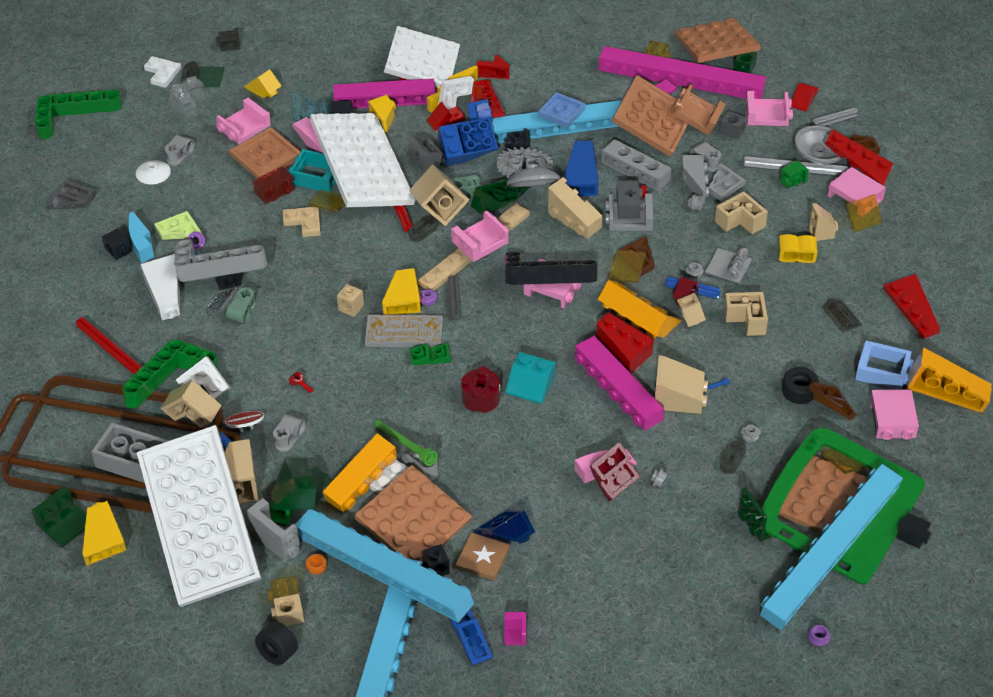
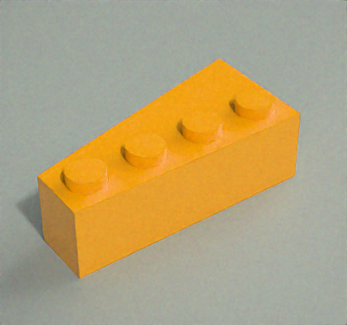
[907,347,992,412]

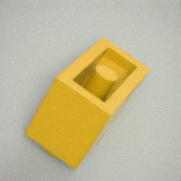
[244,69,281,98]
[368,95,396,133]

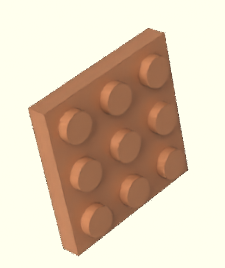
[229,127,301,182]

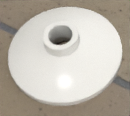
[136,160,171,185]

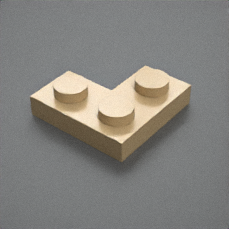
[283,206,321,237]

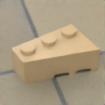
[548,177,602,239]

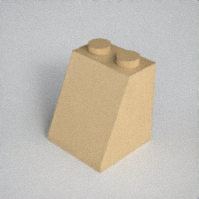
[410,164,469,226]
[655,355,708,414]
[225,439,259,504]

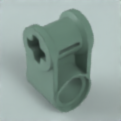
[451,175,481,198]
[226,287,256,324]

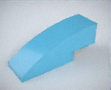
[128,212,154,263]

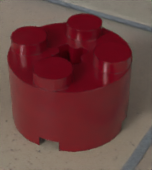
[461,366,501,413]

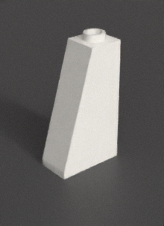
[140,254,180,320]

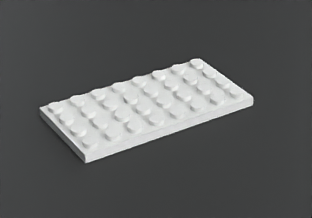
[310,113,415,207]
[137,425,262,607]

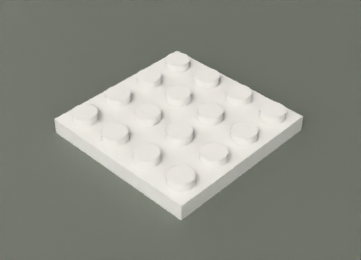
[384,26,460,88]

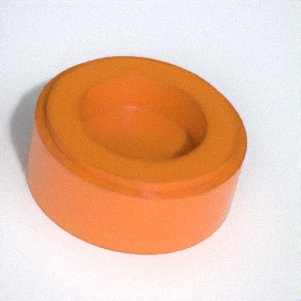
[306,554,327,574]

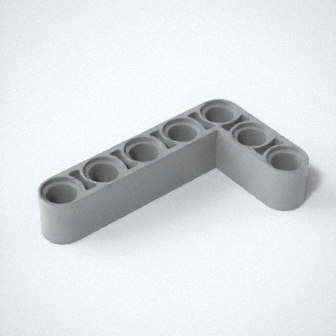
[174,239,268,282]

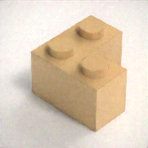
[715,192,768,234]
[724,292,768,336]
[160,380,221,428]

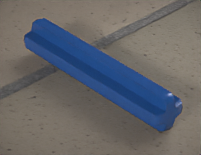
[665,277,720,299]

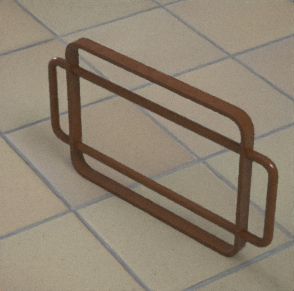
[0,375,241,513]

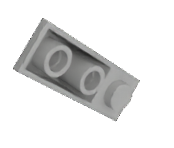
[681,155,709,203]

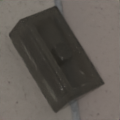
[823,299,862,333]

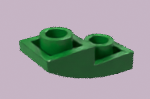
[409,343,452,365]

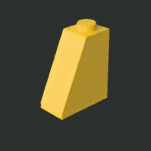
[382,268,421,315]
[83,501,126,566]

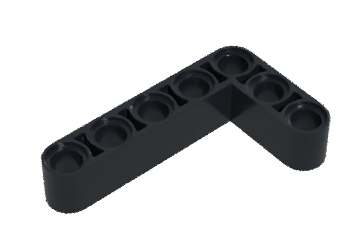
[505,252,597,285]

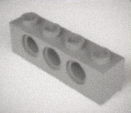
[602,139,671,192]

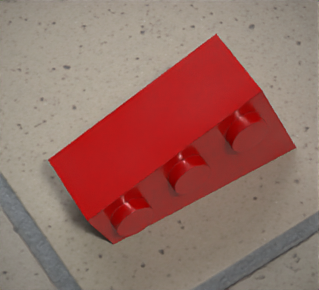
[596,312,654,374]

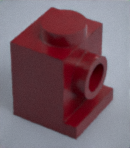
[673,277,700,306]

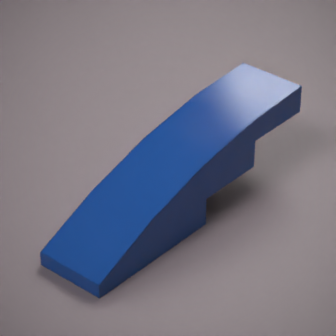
[448,584,493,666]

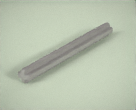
[743,156,849,176]

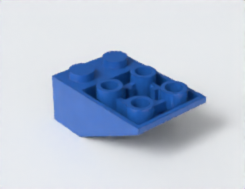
[438,117,498,166]

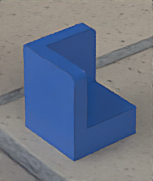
[467,99,493,122]

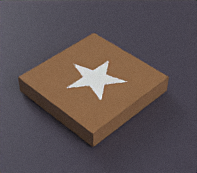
[456,533,510,581]

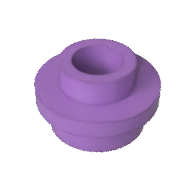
[187,231,205,250]
[419,289,437,306]
[808,625,830,646]

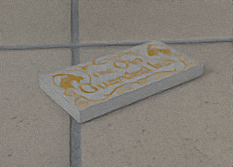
[365,315,443,348]

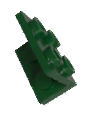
[31,486,87,547]
[738,487,782,542]

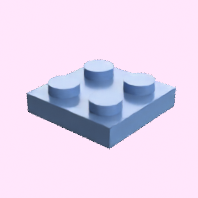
[538,92,586,128]

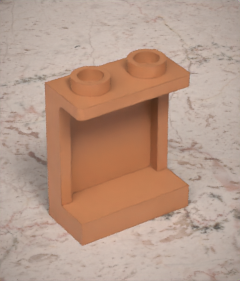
[673,84,726,135]

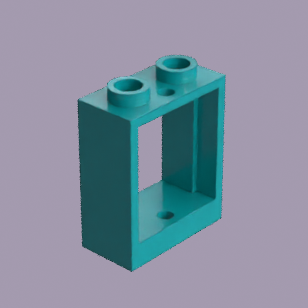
[288,149,336,193]

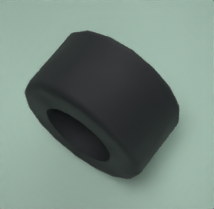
[782,367,819,404]
[255,622,298,665]

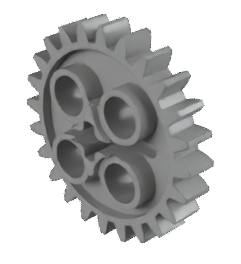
[497,147,553,178]

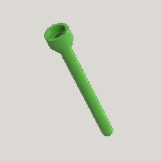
[374,420,438,466]

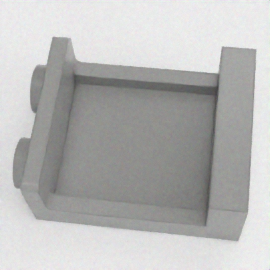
[605,194,653,231]
[247,498,301,562]

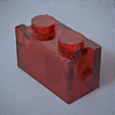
[253,166,295,204]

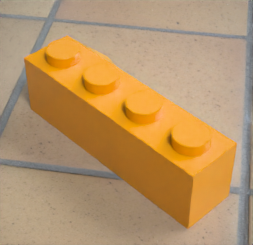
[598,280,682,339]
[323,433,397,513]

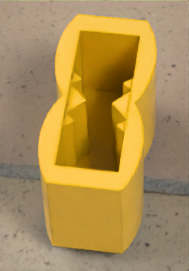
[778,234,817,263]

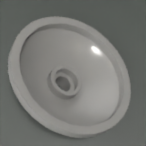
[794,125,842,164]
[506,164,560,187]

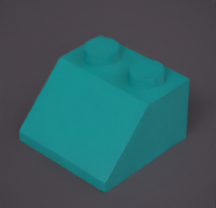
[505,352,556,404]

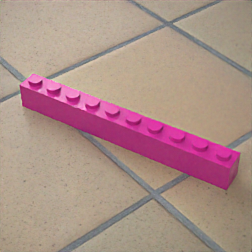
[599,46,766,99]

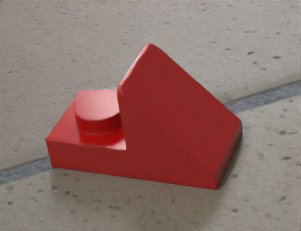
[476,54,510,79]
[791,83,819,112]
[427,102,465,131]

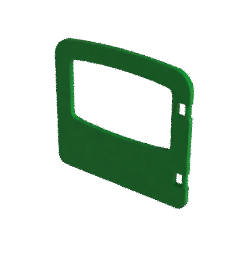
[762,428,925,585]

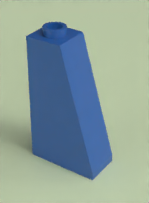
[564,141,598,196]

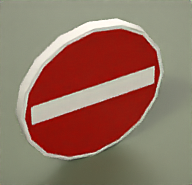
[225,411,264,432]

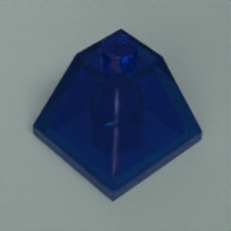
[474,509,535,544]

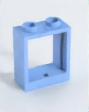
[855,341,914,390]

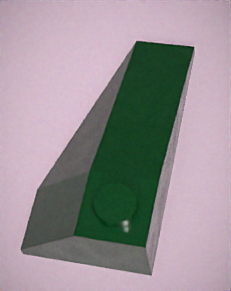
[471,178,532,215]
[271,458,316,510]

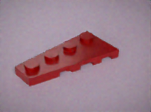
[471,80,505,118]
[824,129,893,186]
[883,274,940,339]

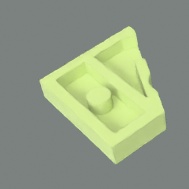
[154,211,201,240]

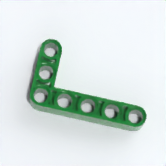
[35,89,123,139]
[123,340,217,408]

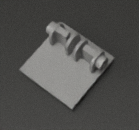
[705,248,752,284]

